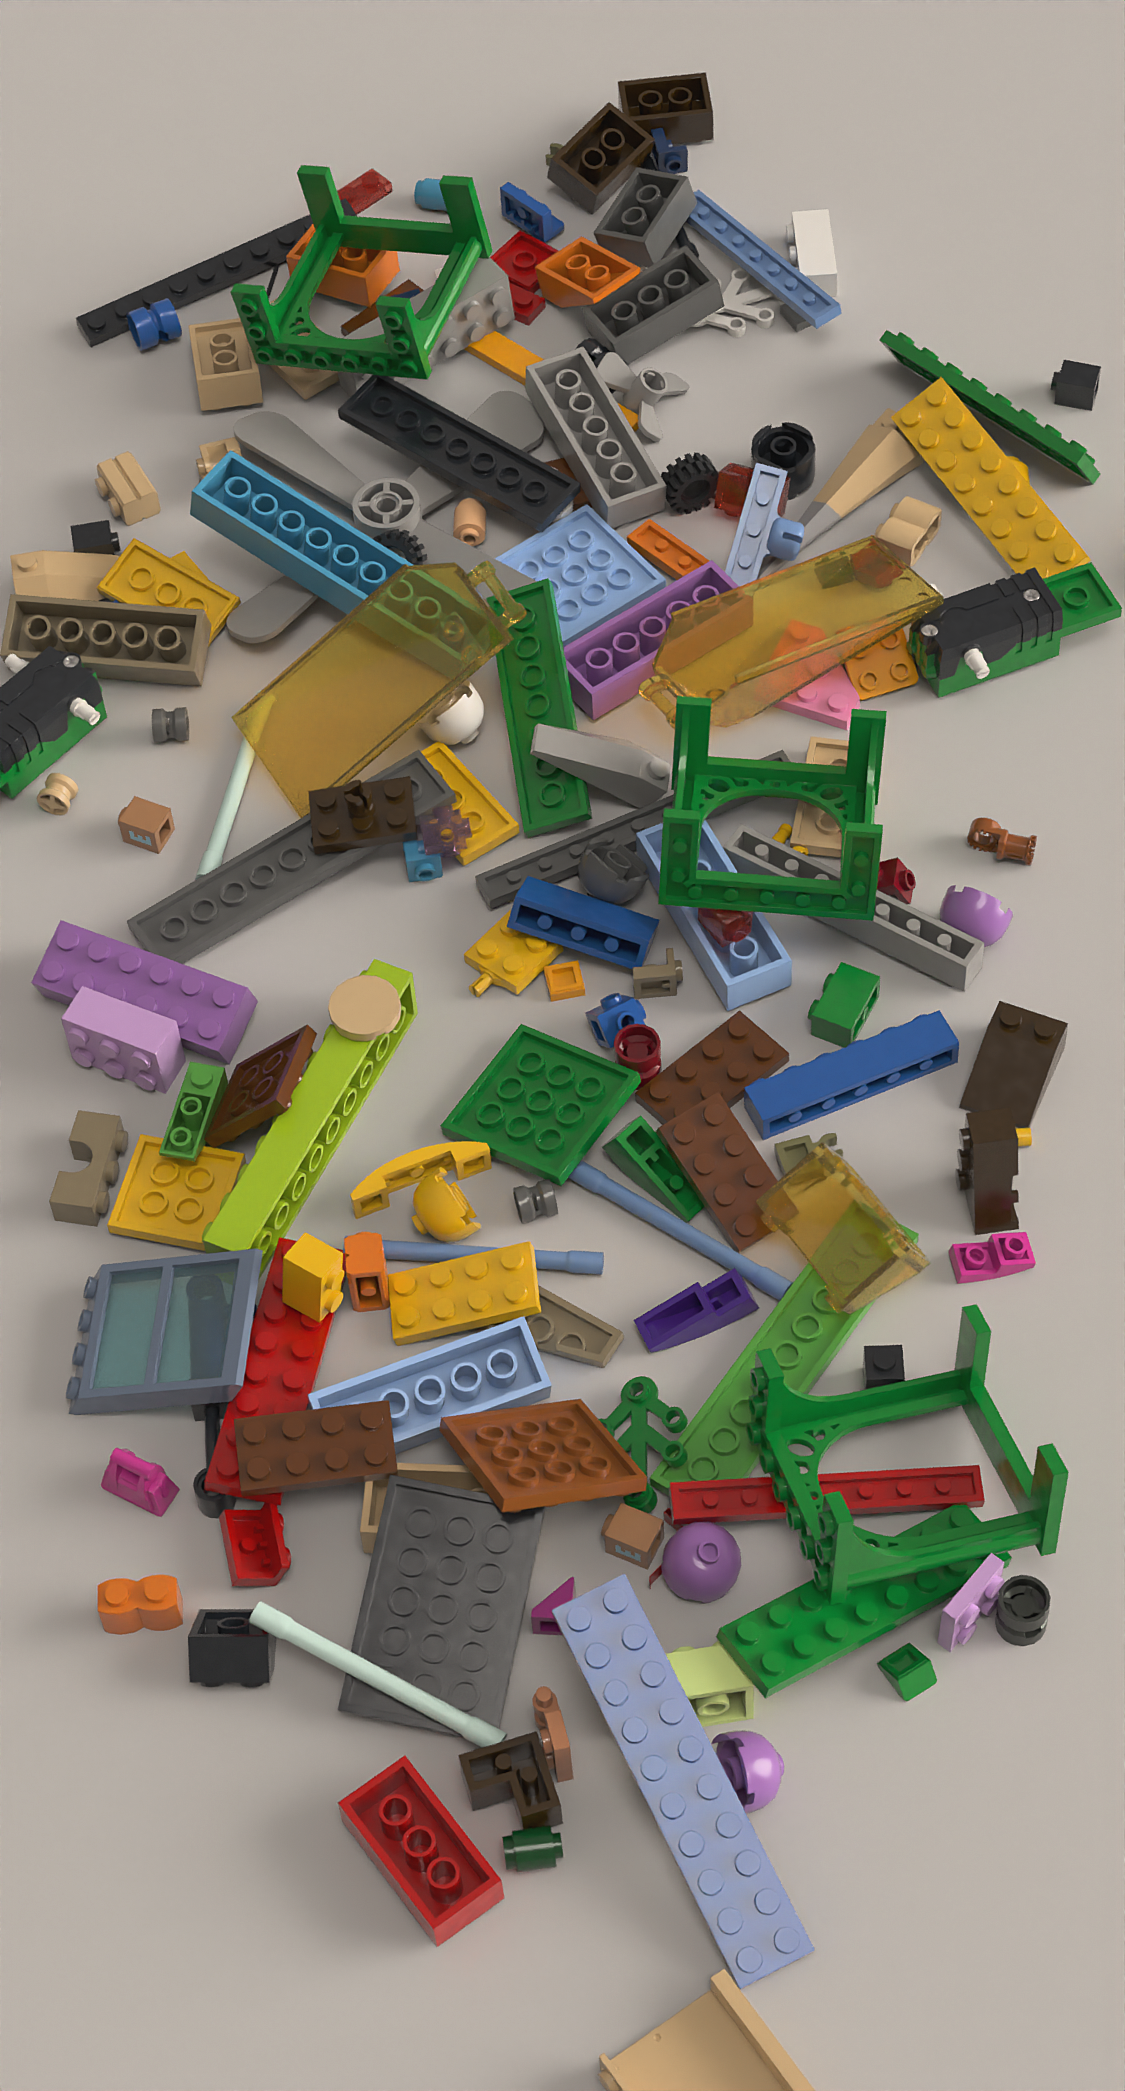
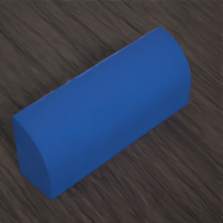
[507,876,660,969]

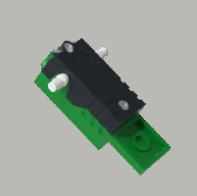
[906,562,1122,698]
[0,646,107,799]

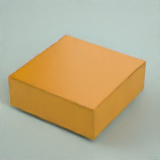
[544,960,585,1002]

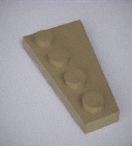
[467,1285,624,1368]

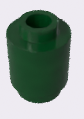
[502,1825,563,1872]

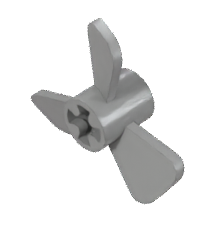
[597,352,690,442]

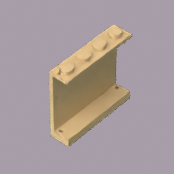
[598,1969,815,2091]

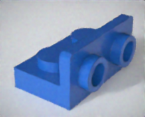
[500,182,564,243]

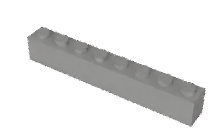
[723,824,984,992]

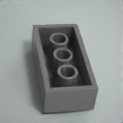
[582,245,724,365]

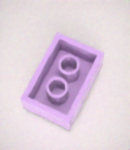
[61,986,186,1094]

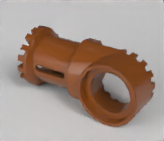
[967,817,1037,865]

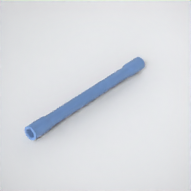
[568,1160,793,1301]
[343,1236,604,1275]

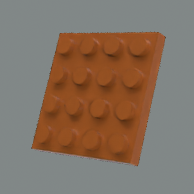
[439,1399,648,1512]

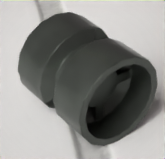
[995,1575,1051,1646]

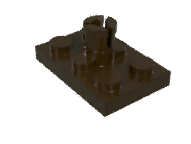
[308,776,418,855]

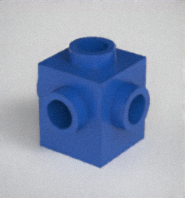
[585,993,646,1048]

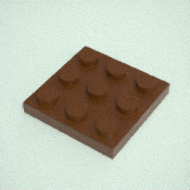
[204,1024,317,1148]

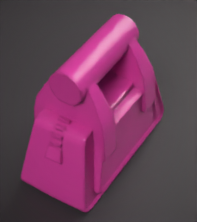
[101,1448,180,1517]

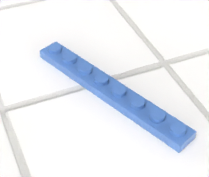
[686,190,842,329]

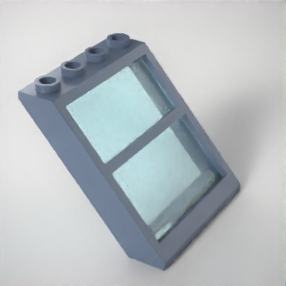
[66,1249,263,1415]

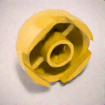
[411,1167,481,1243]

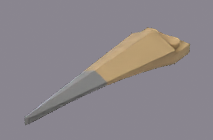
[757,408,925,585]

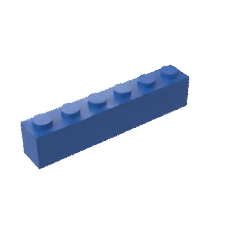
[744,1010,959,1140]

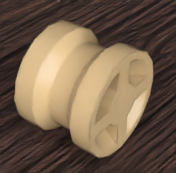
[36,773,79,815]

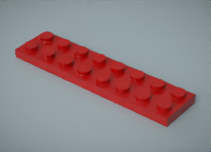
[205,1237,347,1506]

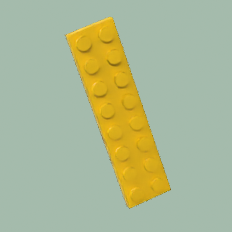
[891,377,1091,579]

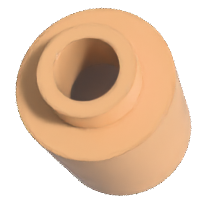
[453,498,486,546]

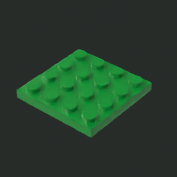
[440,1024,641,1186]

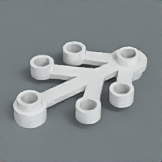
[691,268,781,338]

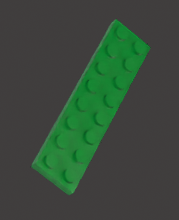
[880,330,1101,484]
[486,578,593,838]
[716,1505,1012,1698]

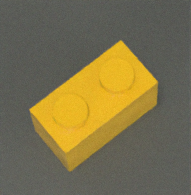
[282,1232,344,1323]

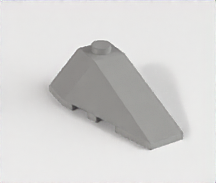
[530,724,671,808]

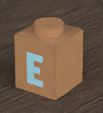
[118,796,175,854]
[601,1503,664,1570]

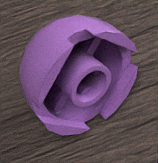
[940,885,1013,947]
[661,1522,742,1603]
[711,1730,784,1814]

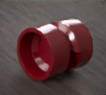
[614,1024,662,1090]

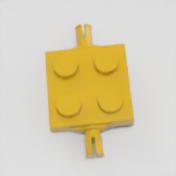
[463,910,564,997]

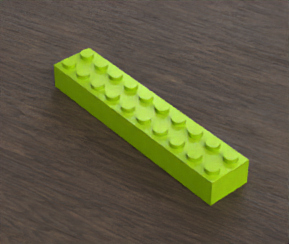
[202,959,418,1286]

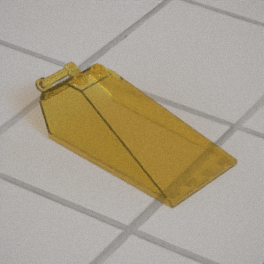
[638,535,944,729]
[231,560,527,818]

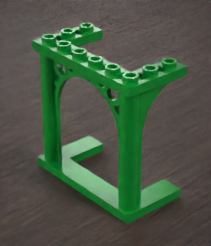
[231,165,493,380]
[658,696,887,921]
[746,1304,1069,1605]

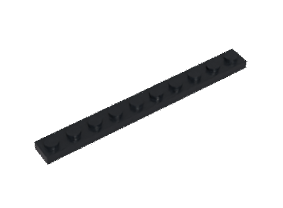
[76,198,357,347]

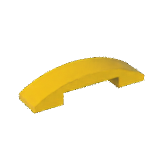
[350,1141,492,1219]

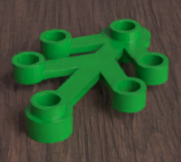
[598,1376,688,1514]

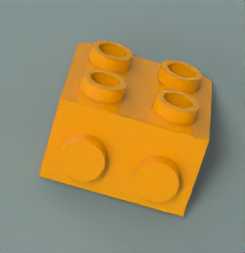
[831,618,919,701]

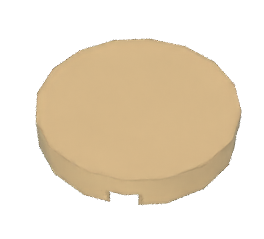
[328,975,401,1041]

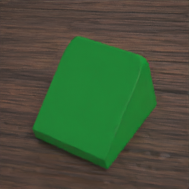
[877,1642,937,1701]

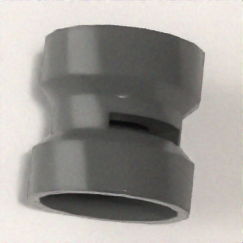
[152,707,189,742]
[513,1179,558,1224]

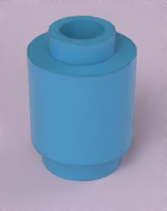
[414,178,447,211]

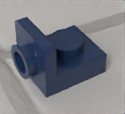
[651,128,688,174]

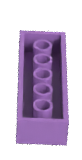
[563,560,752,720]
[31,920,258,1065]

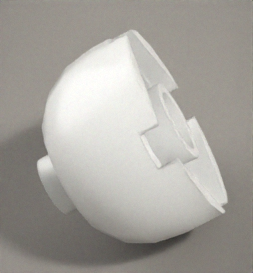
[416,680,485,745]

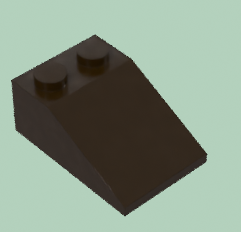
[960,1001,1068,1128]

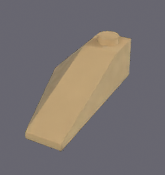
[10,550,120,601]

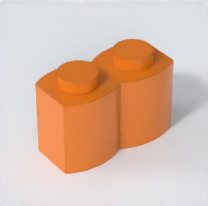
[97,1575,183,1635]

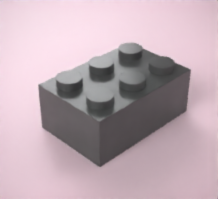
[593,167,697,267]

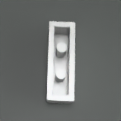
[786,209,837,297]

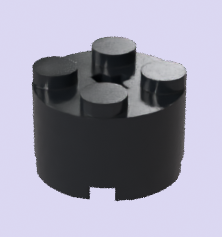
[751,422,816,500]

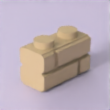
[95,451,161,526]

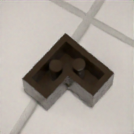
[458,1731,563,1829]

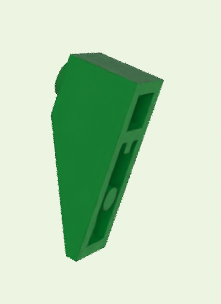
[602,1115,705,1223]

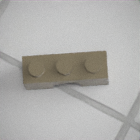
[49,1110,128,1227]

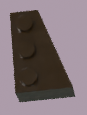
[955,1107,1019,1235]

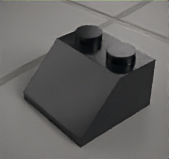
[188,1609,278,1687]

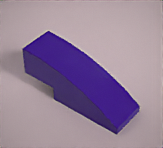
[634,1268,759,1353]

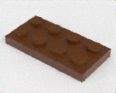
[635,1010,789,1125]
[656,1091,800,1253]
[234,1400,398,1497]

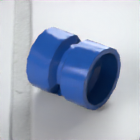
[126,298,182,351]

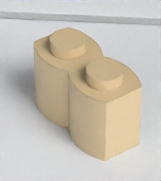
[874,496,942,567]

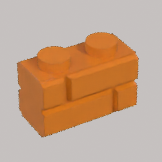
[344,1232,390,1312]

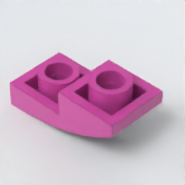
[948,1232,1036,1284]

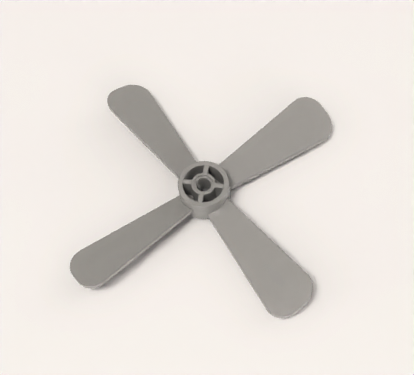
[227,391,545,643]

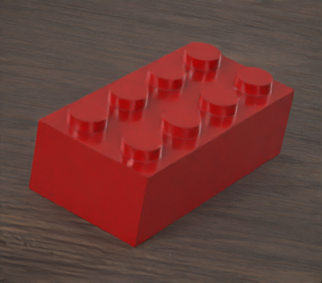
[338,1756,504,1947]

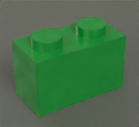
[808,962,880,1048]

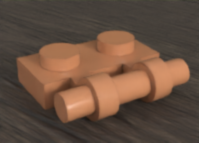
[532,1686,573,1783]

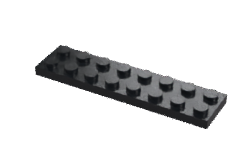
[338,375,581,532]

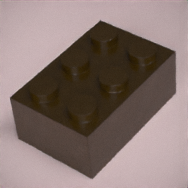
[618,72,713,144]
[547,102,655,215]

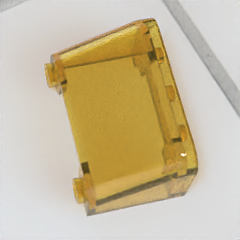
[756,1142,931,1314]

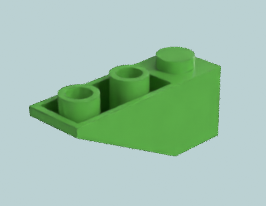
[159,1062,228,1162]

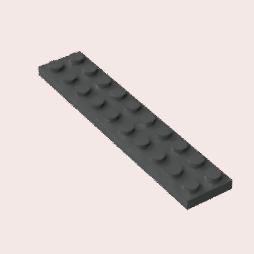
[127,750,457,964]

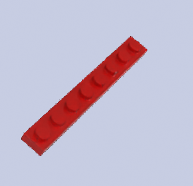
[669,1465,985,1525]

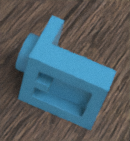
[402,840,443,883]

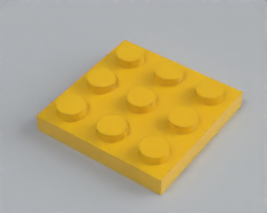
[107,1134,246,1251]

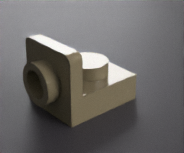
[632,948,683,999]

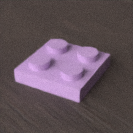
[937,1553,1004,1652]

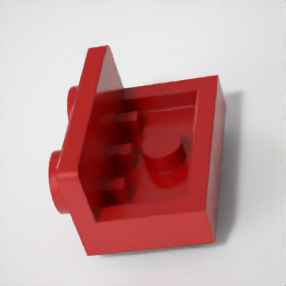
[219,1503,291,1586]

